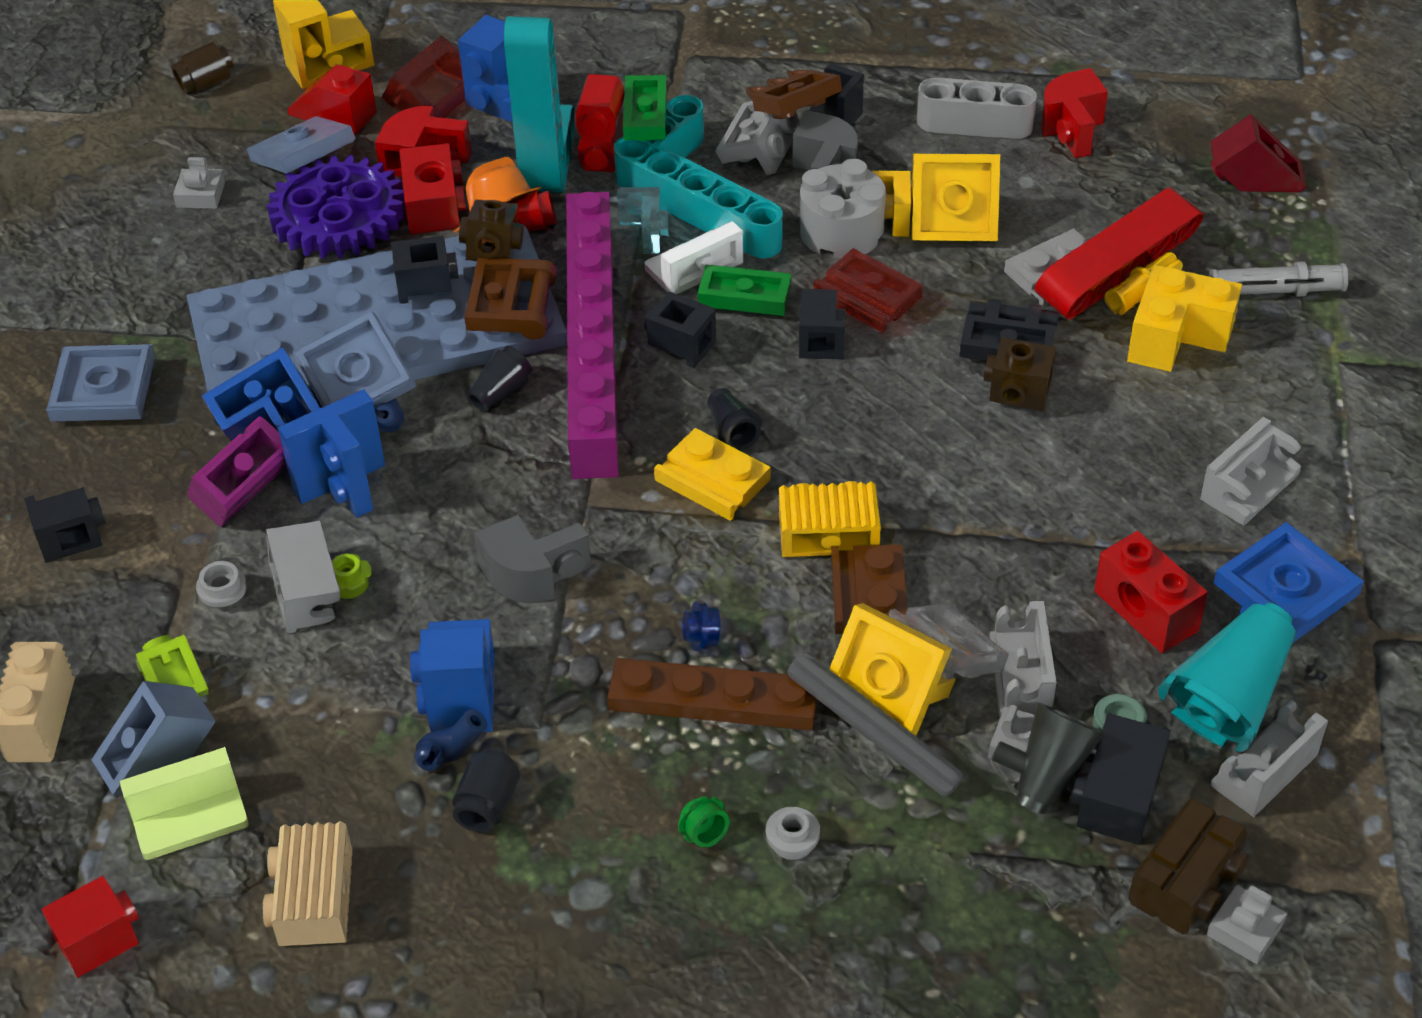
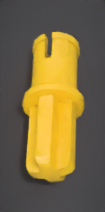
[1105,252,1183,316]

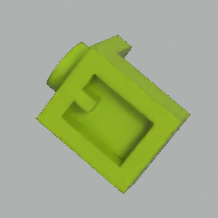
[135,635,208,697]

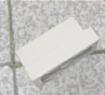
[645,221,743,294]

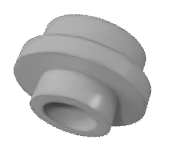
[196,561,247,607]
[766,807,820,860]

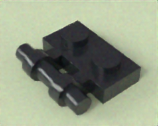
[959,298,1059,361]

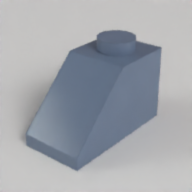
[92,681,216,796]

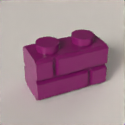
[187,416,287,527]

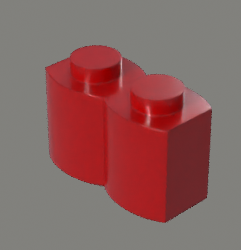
[575,74,624,173]

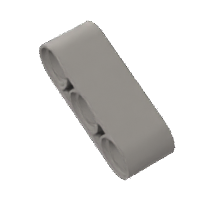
[917,78,1037,139]

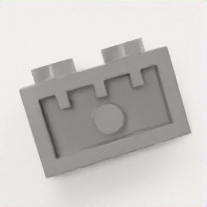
[715,101,799,175]

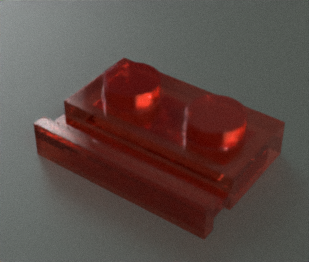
[814,248,923,333]

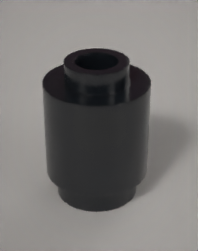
[452,750,520,833]

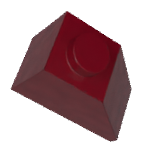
[1210,114,1306,192]

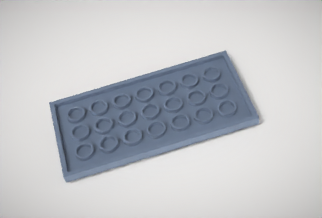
[186,226,567,425]

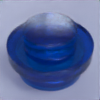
[682,601,721,651]

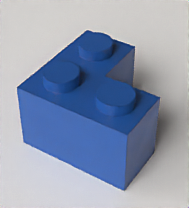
[458,15,513,122]
[202,347,322,441]
[410,619,495,733]

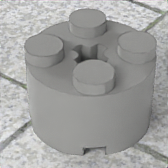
[800,159,886,259]

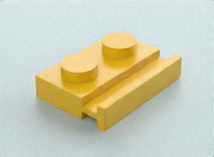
[654,428,771,521]

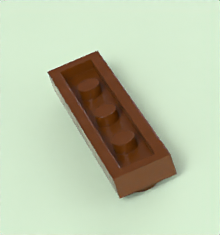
[607,658,817,731]

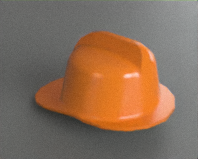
[452,157,542,233]

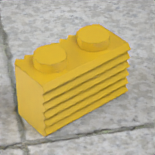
[779,481,881,557]

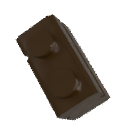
[1128,799,1249,934]

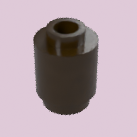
[171,42,234,94]

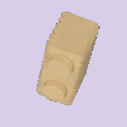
[0,642,75,762]
[263,821,353,946]

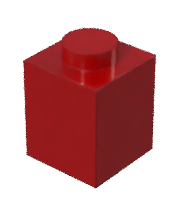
[41,875,139,978]

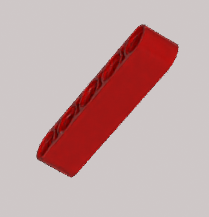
[1034,187,1204,320]

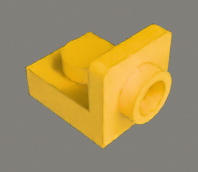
[872,171,911,237]

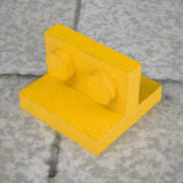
[911,153,1000,241]
[829,603,956,736]

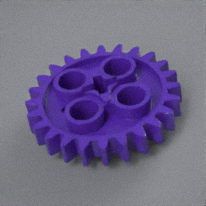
[267,155,405,259]

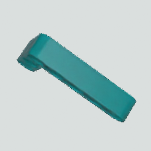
[504,16,575,194]
[613,95,783,258]

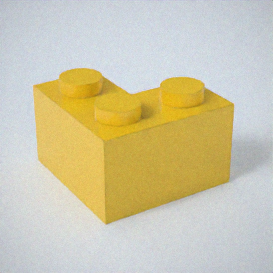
[273,0,375,89]
[1127,265,1243,372]

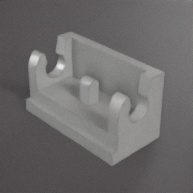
[1200,416,1301,526]
[266,521,340,634]
[989,601,1056,719]
[1210,701,1328,817]

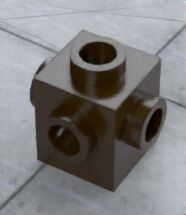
[459,199,524,261]
[983,337,1056,411]

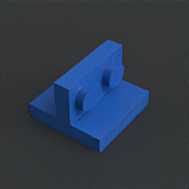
[278,389,385,518]
[1214,522,1364,643]

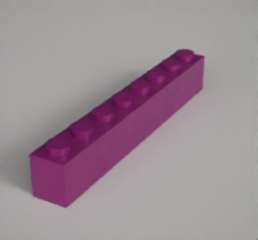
[566,192,619,479]

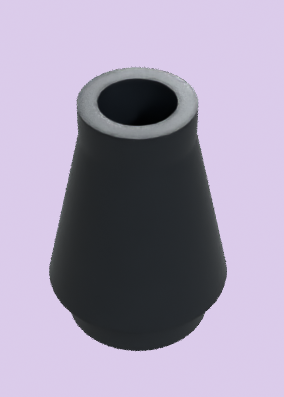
[466,346,532,412]
[707,388,761,450]

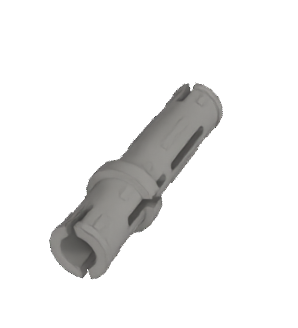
[1209,261,1348,297]

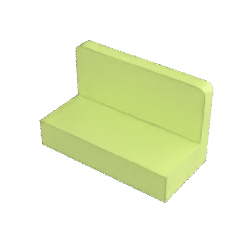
[120,747,249,860]

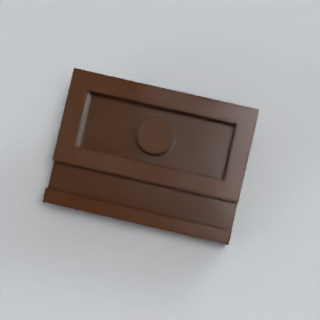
[831,545,909,634]

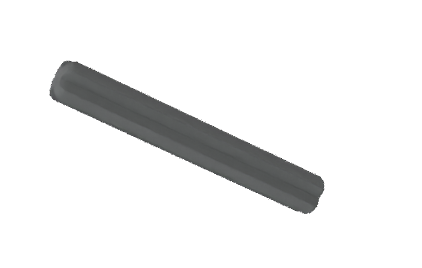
[787,653,963,797]

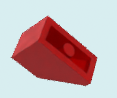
[287,64,377,135]

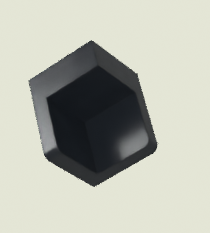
[808,63,864,126]

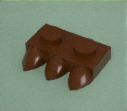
[746,70,842,119]

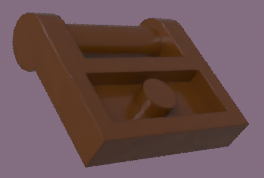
[464,257,557,340]

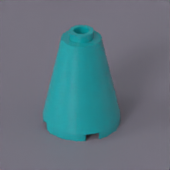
[1158,603,1296,752]

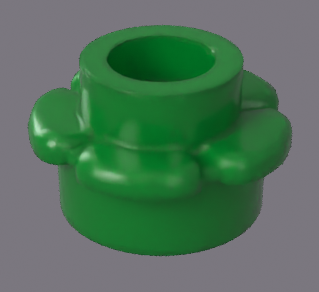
[678,796,730,848]

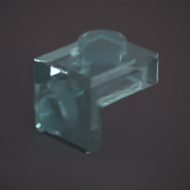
[617,187,669,253]

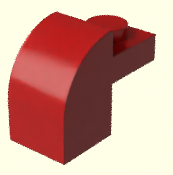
[1041,68,1108,158]
[375,106,472,177]

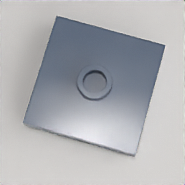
[247,116,355,174]
[292,310,417,409]
[46,344,155,421]

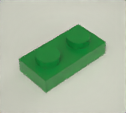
[623,75,667,141]
[697,264,792,316]

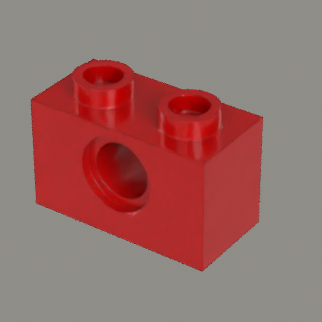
[399,143,466,234]
[1094,530,1208,654]

